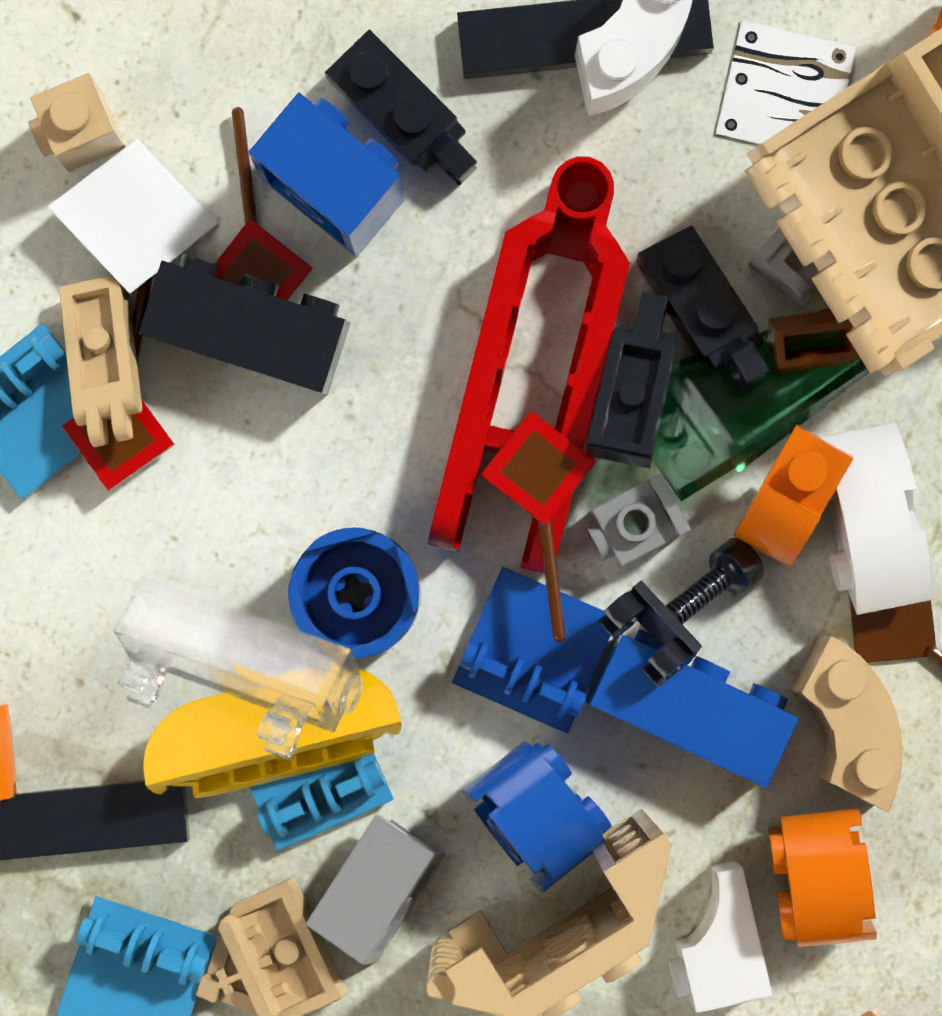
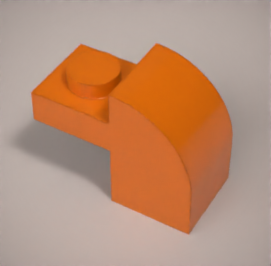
[733,425,854,567]

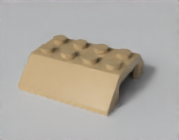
[744,28,942,377]
[426,809,671,1016]

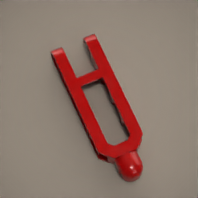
[427,156,630,574]

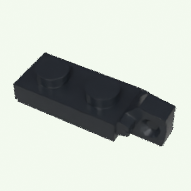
[324,29,477,186]
[636,225,770,396]
[586,292,677,469]

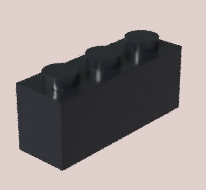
[138,254,351,394]

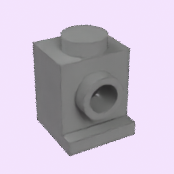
[585,473,691,568]

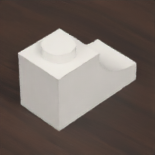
[668,860,773,1014]

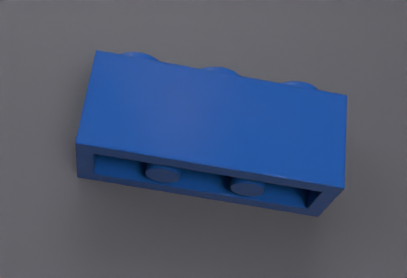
[586,628,799,789]

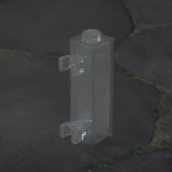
[113,576,363,760]

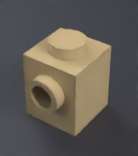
[28,73,126,172]

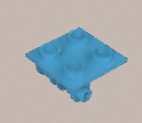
[0,323,81,500]
[249,753,394,851]
[56,896,217,1016]

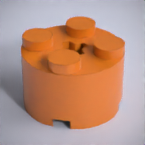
[768,808,877,948]

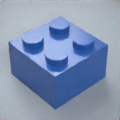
[248,92,404,258]

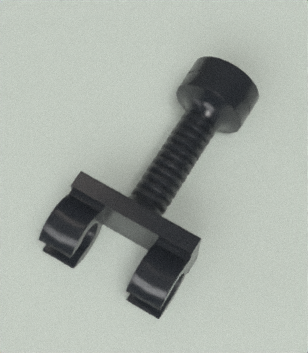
[598,538,764,687]

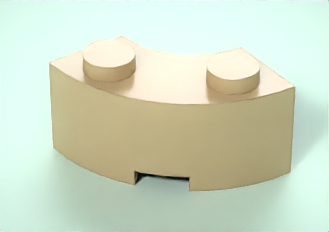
[790,635,903,812]

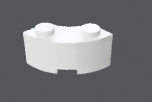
[575,0,692,117]
[820,422,933,615]

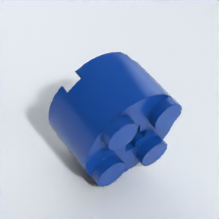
[288,527,421,659]
[462,741,612,893]

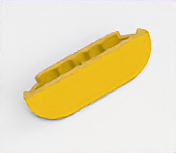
[143,666,402,798]

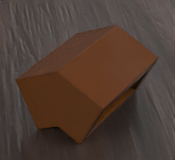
[768,310,859,374]

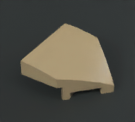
[196,876,348,1016]

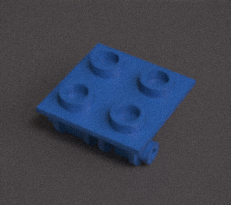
[452,566,611,734]

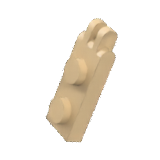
[59,275,142,447]

